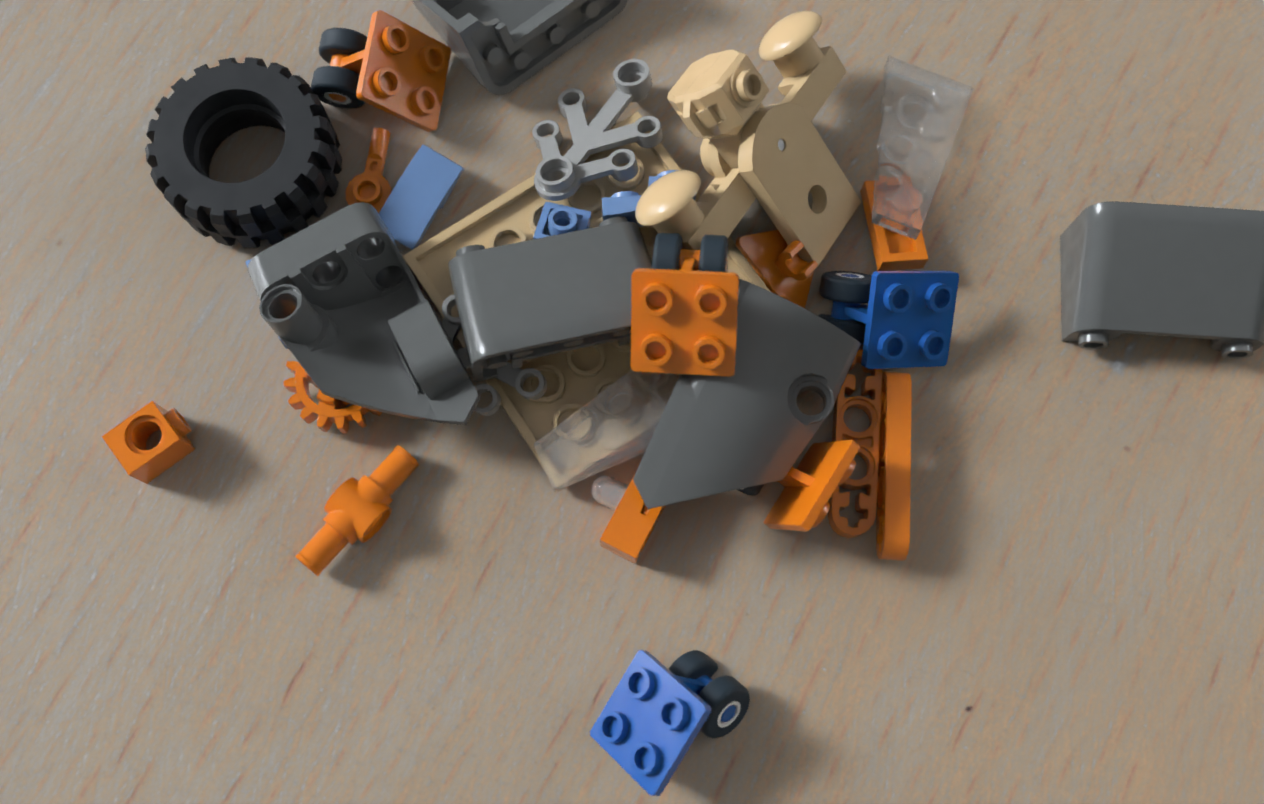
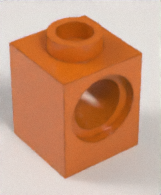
[102,401,196,484]

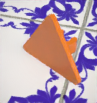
[736,230,819,309]

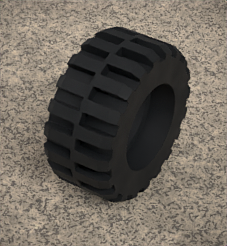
[145,57,342,248]

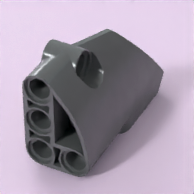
[248,202,481,426]
[633,279,861,509]

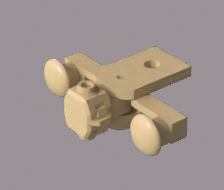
[635,11,861,265]

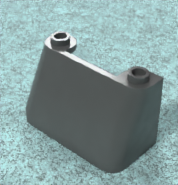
[412,0,628,95]
[1060,201,1264,359]
[448,217,653,382]

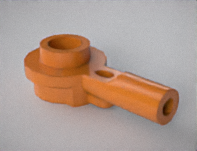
[345,127,392,213]

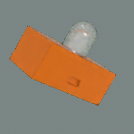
[591,474,666,564]

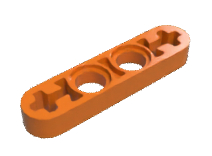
[828,350,883,538]
[876,372,912,561]

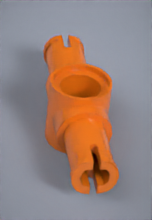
[295,445,419,576]

